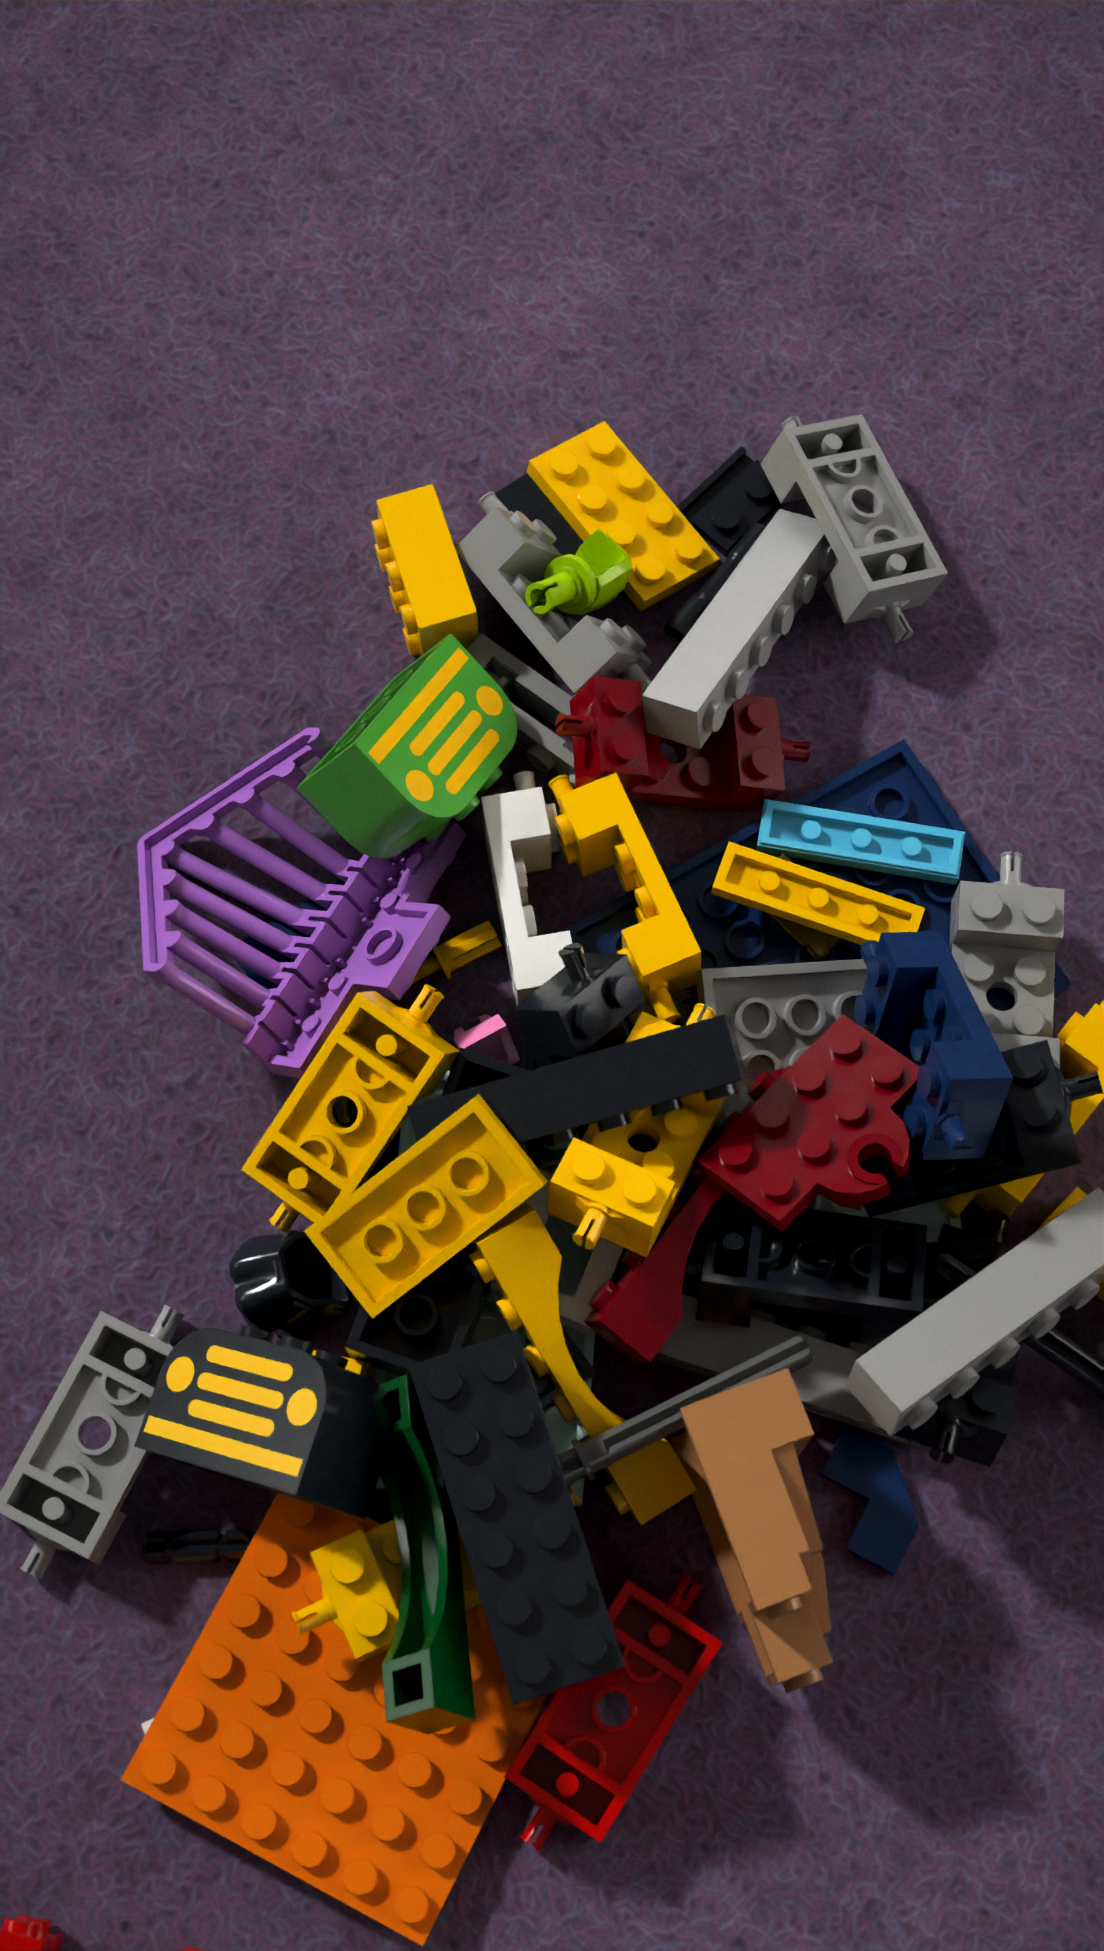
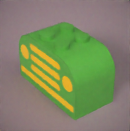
[297,633,517,859]

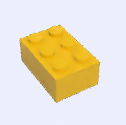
[371,484,479,657]

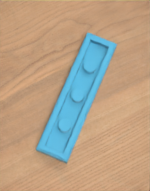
[756,799,965,885]

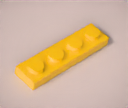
[711,841,925,945]

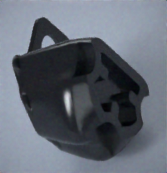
[229,1229,353,1339]

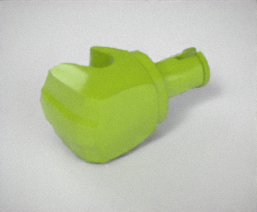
[525,528,632,615]

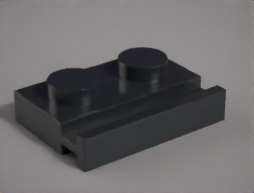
[677,446,783,557]

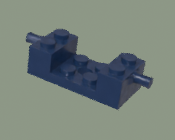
[854,932,1013,1161]

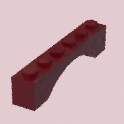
[584,1065,791,1363]

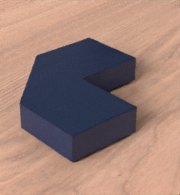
[820,1425,919,1576]

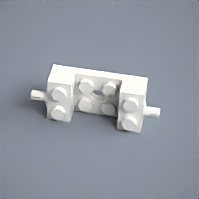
[481,771,584,1006]

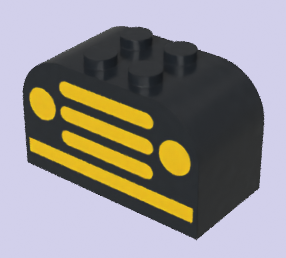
[134,1325,394,1520]

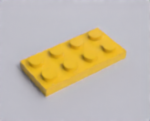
[527,421,720,612]
[304,1094,548,1319]

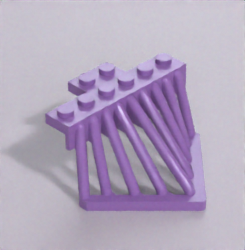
[137,728,467,1079]

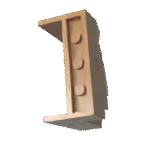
[670,1368,833,1694]

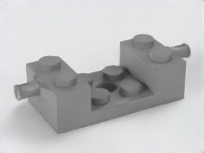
[760,414,948,643]
[455,491,652,694]
[949,851,1064,1070]
[0,1305,184,1579]

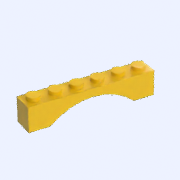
[469,1202,697,1525]

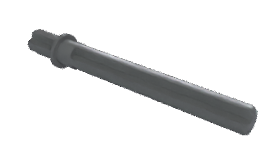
[557,1336,813,1486]

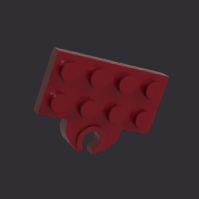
[698,1014,920,1232]

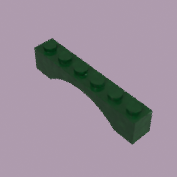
[380,1374,475,1734]

